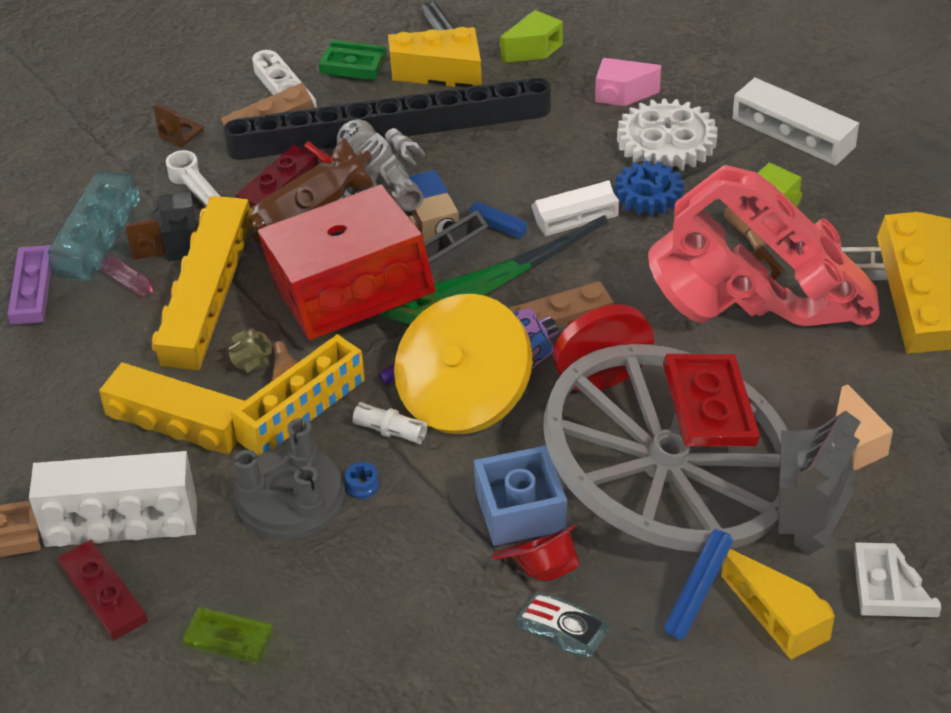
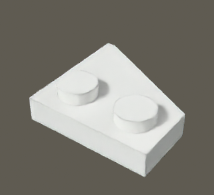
[853,542,941,617]

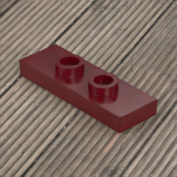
[235,145,319,209]
[57,540,148,641]

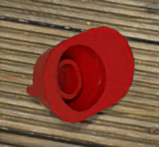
[491,524,579,581]

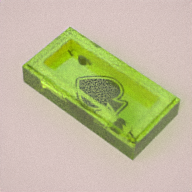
[183,607,273,664]

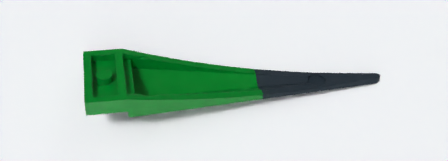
[381,215,608,324]

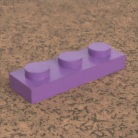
[7,245,53,324]

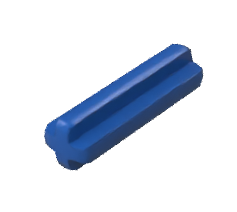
[469,202,528,239]

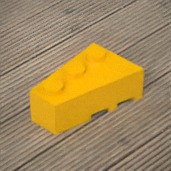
[388,27,482,87]

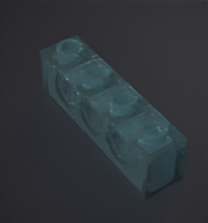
[48,170,140,281]

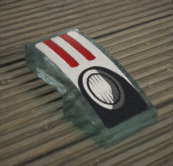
[516,592,611,656]

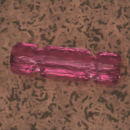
[100,254,154,296]

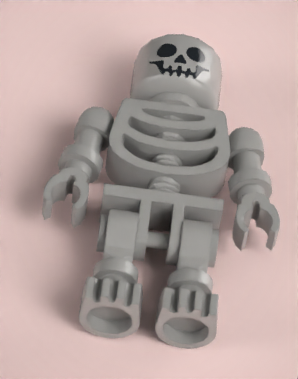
[337,119,425,211]

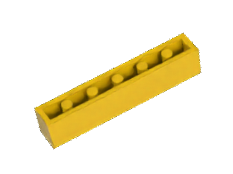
[152,196,252,371]

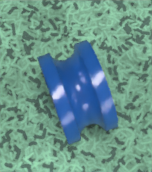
[345,462,379,499]

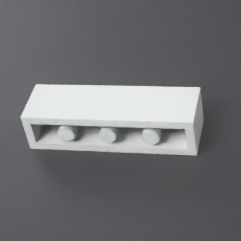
[732,78,859,166]

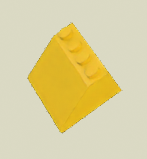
[877,212,951,354]

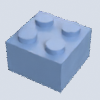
[474,445,568,546]

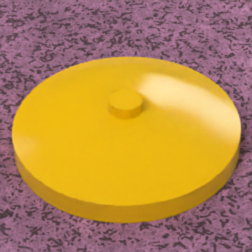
[394,294,532,434]

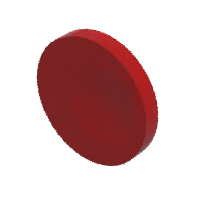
[553,304,654,391]

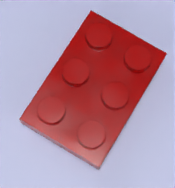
[663,353,760,446]

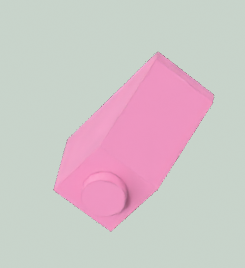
[595,58,661,106]

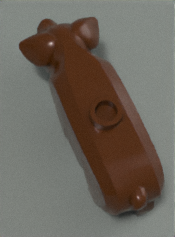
[248,140,373,243]

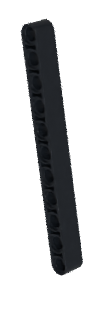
[224,78,551,160]

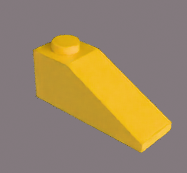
[721,549,835,660]

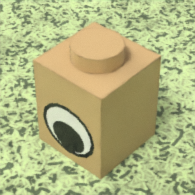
[408,193,459,241]

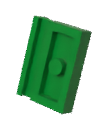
[319,40,387,80]

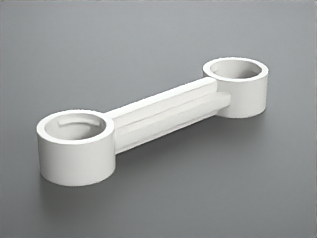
[166,150,221,208]

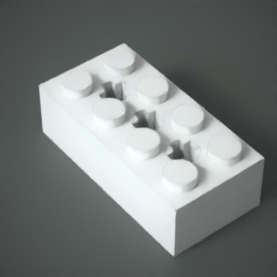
[29,451,197,547]

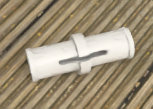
[353,402,428,444]

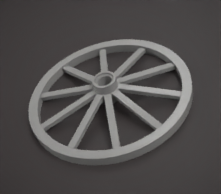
[543,344,788,552]

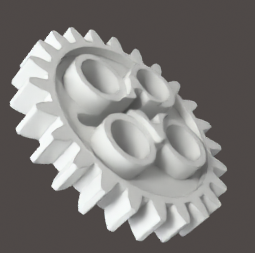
[617,99,718,171]

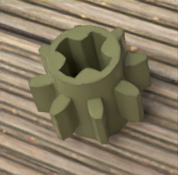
[229,328,272,373]

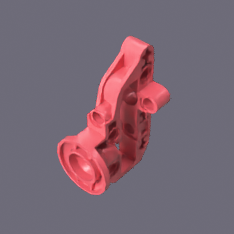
[648,165,880,326]

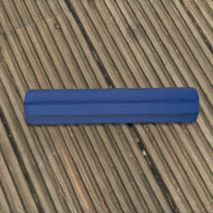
[664,529,733,640]

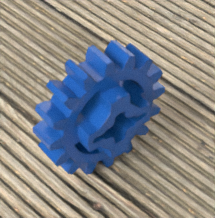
[614,161,684,216]

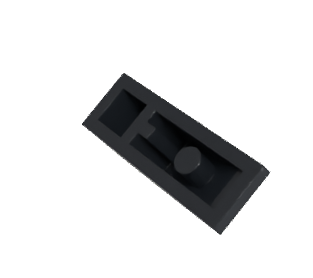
[159,191,197,262]

